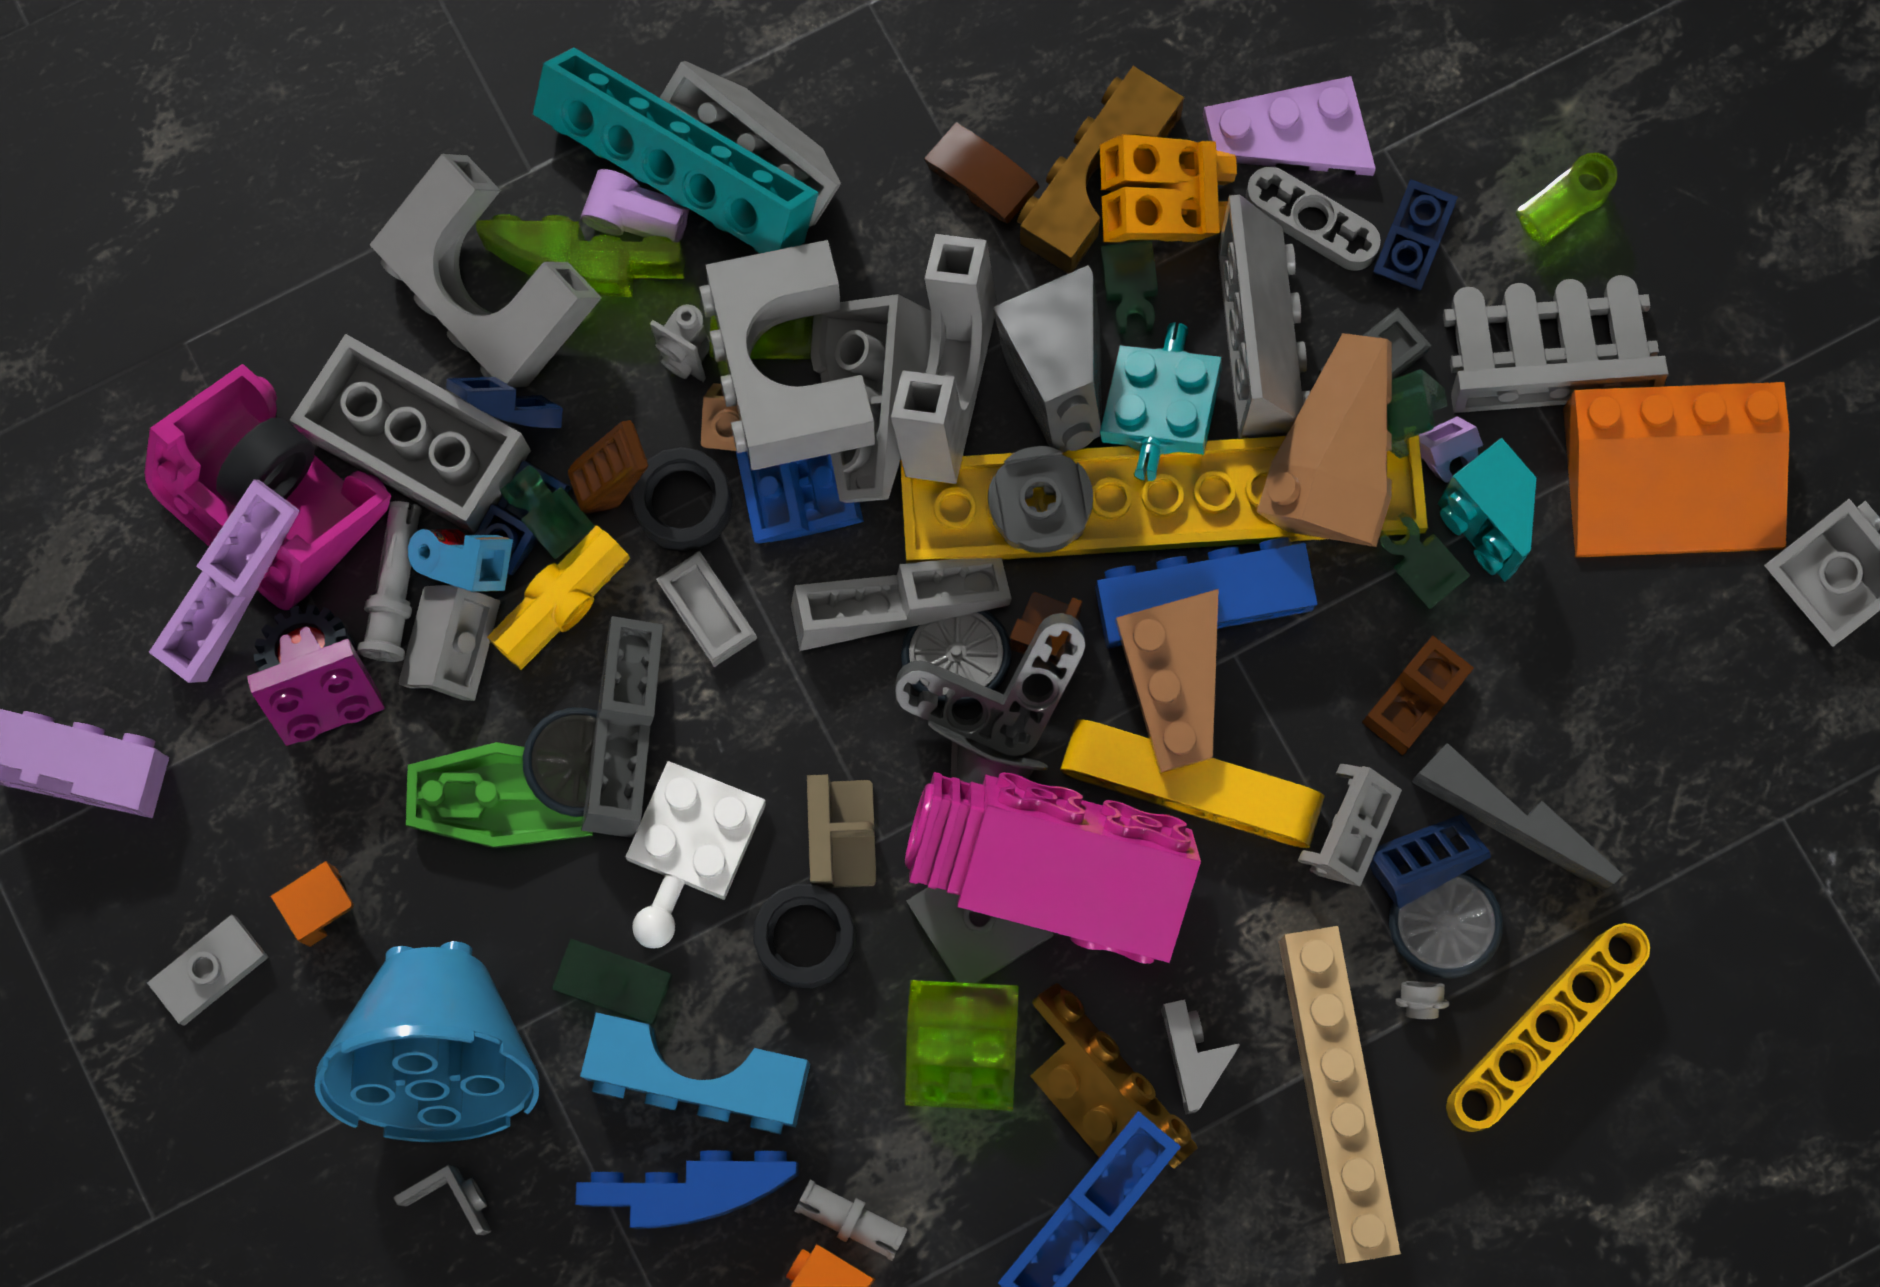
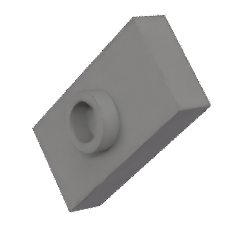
[147,914,269,1026]

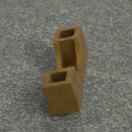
[1017,66,1184,274]

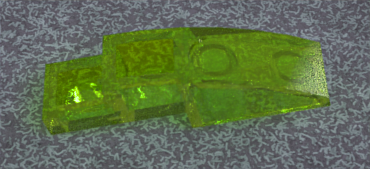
[476,214,685,297]

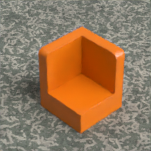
[271,861,354,947]

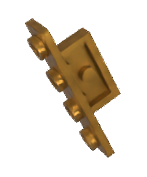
[1030,983,1198,1168]

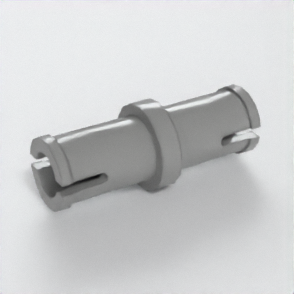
[794,1180,907,1261]

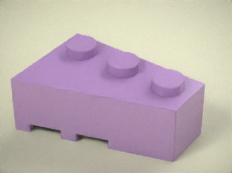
[0,709,169,818]

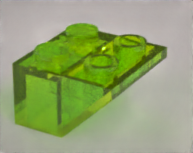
[905,980,1019,1111]

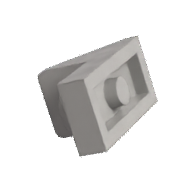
[1161,999,1240,1115]

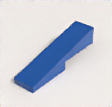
[998,1111,1181,1287]

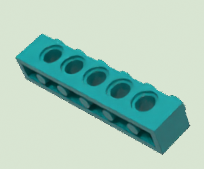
[533,47,819,254]

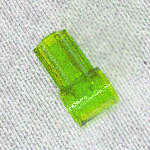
[1515,152,1617,247]

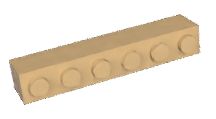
[1279,926,1401,1264]

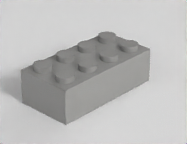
[290,334,531,535]

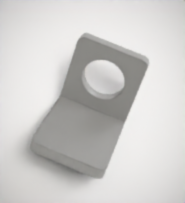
[394,1165,491,1236]

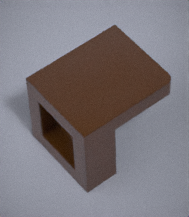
[1009,592,1082,665]

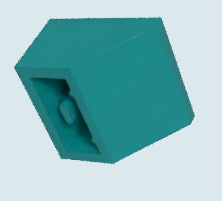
[1437,438,1537,582]

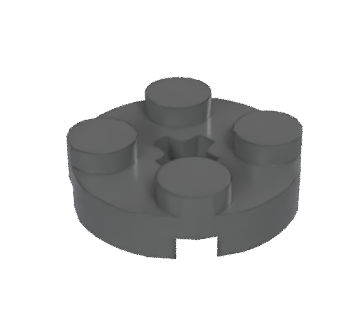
[988,446,1093,553]

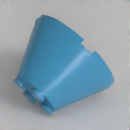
[314,941,539,1142]

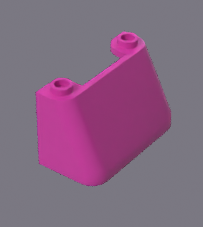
[144,364,391,610]

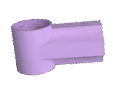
[580,169,690,247]

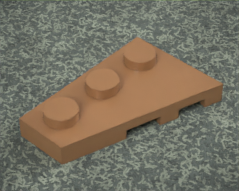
[1115,589,1219,773]

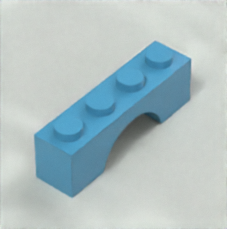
[580,1012,810,1134]

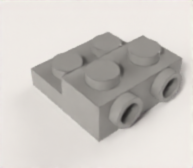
[1764,499,1880,647]

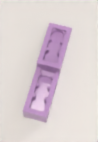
[149,479,300,683]

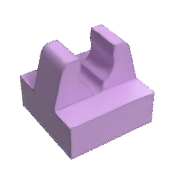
[1419,416,1483,483]

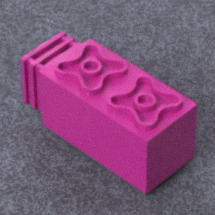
[905,772,1201,964]

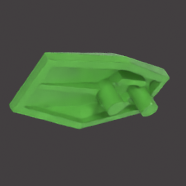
[406,742,593,848]

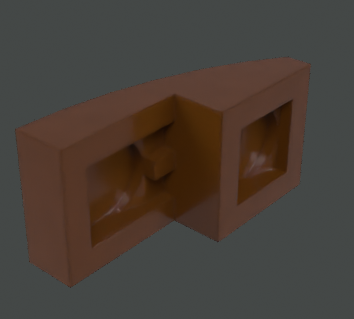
[924,122,1040,224]
[1362,635,1474,755]

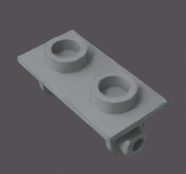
[650,304,711,382]

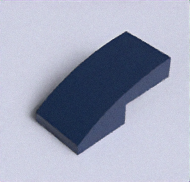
[446,377,563,428]

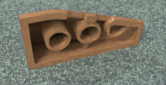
[1257,333,1392,547]

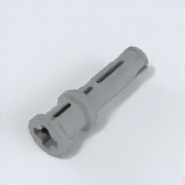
[357,501,422,662]

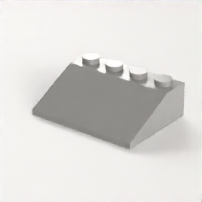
[1217,194,1310,439]

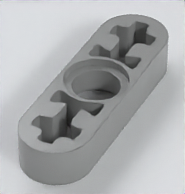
[1245,167,1381,271]

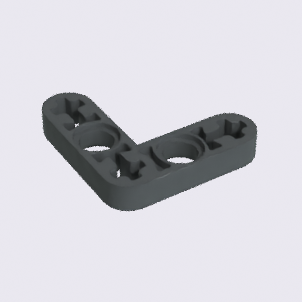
[895,613,1085,756]

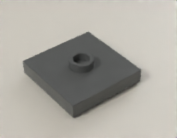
[906,887,1053,993]

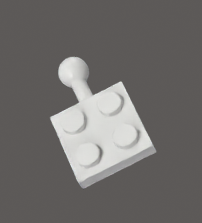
[625,761,766,949]

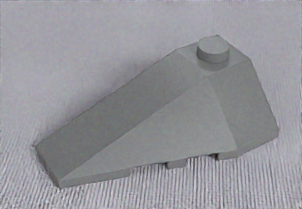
[810,294,931,503]

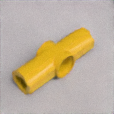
[487,525,630,670]

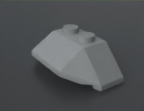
[660,61,841,226]

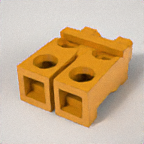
[1100,134,1237,242]

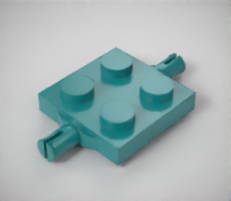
[1100,322,1222,481]

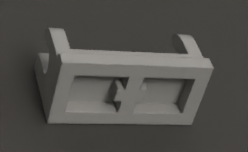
[1298,764,1402,887]

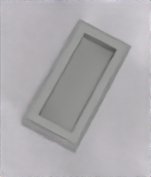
[656,551,757,667]

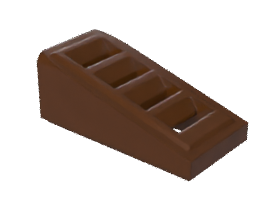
[568,420,649,514]

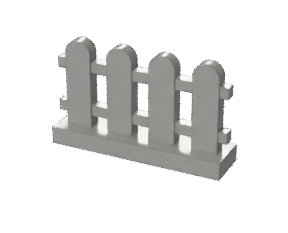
[1443,275,1668,413]

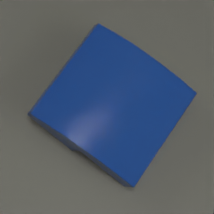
[736,451,864,544]

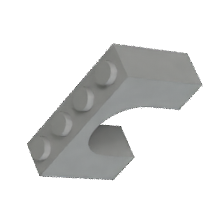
[370,154,602,388]
[891,234,997,484]
[699,240,875,471]

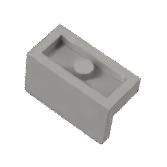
[399,585,500,701]

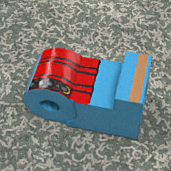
[408,529,513,592]

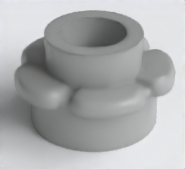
[1395,981,1449,1019]

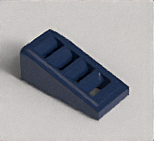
[1370,814,1491,909]

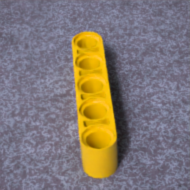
[1060,719,1325,848]
[1446,923,1650,1132]

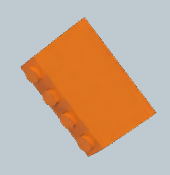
[1563,382,1790,558]

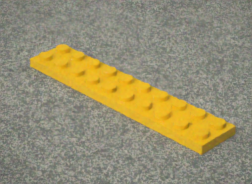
[900,428,1428,564]

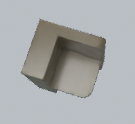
[807,774,877,888]

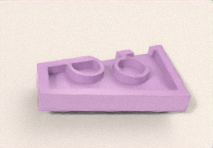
[1203,76,1376,176]

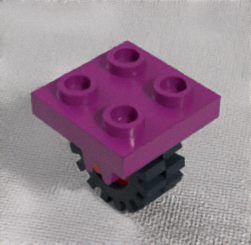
[247,605,385,746]

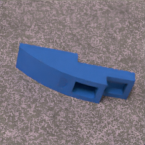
[575,1150,799,1229]

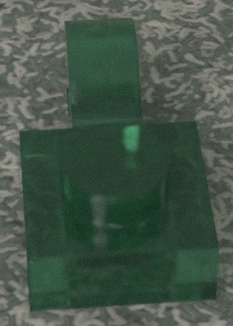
[500,465,595,559]

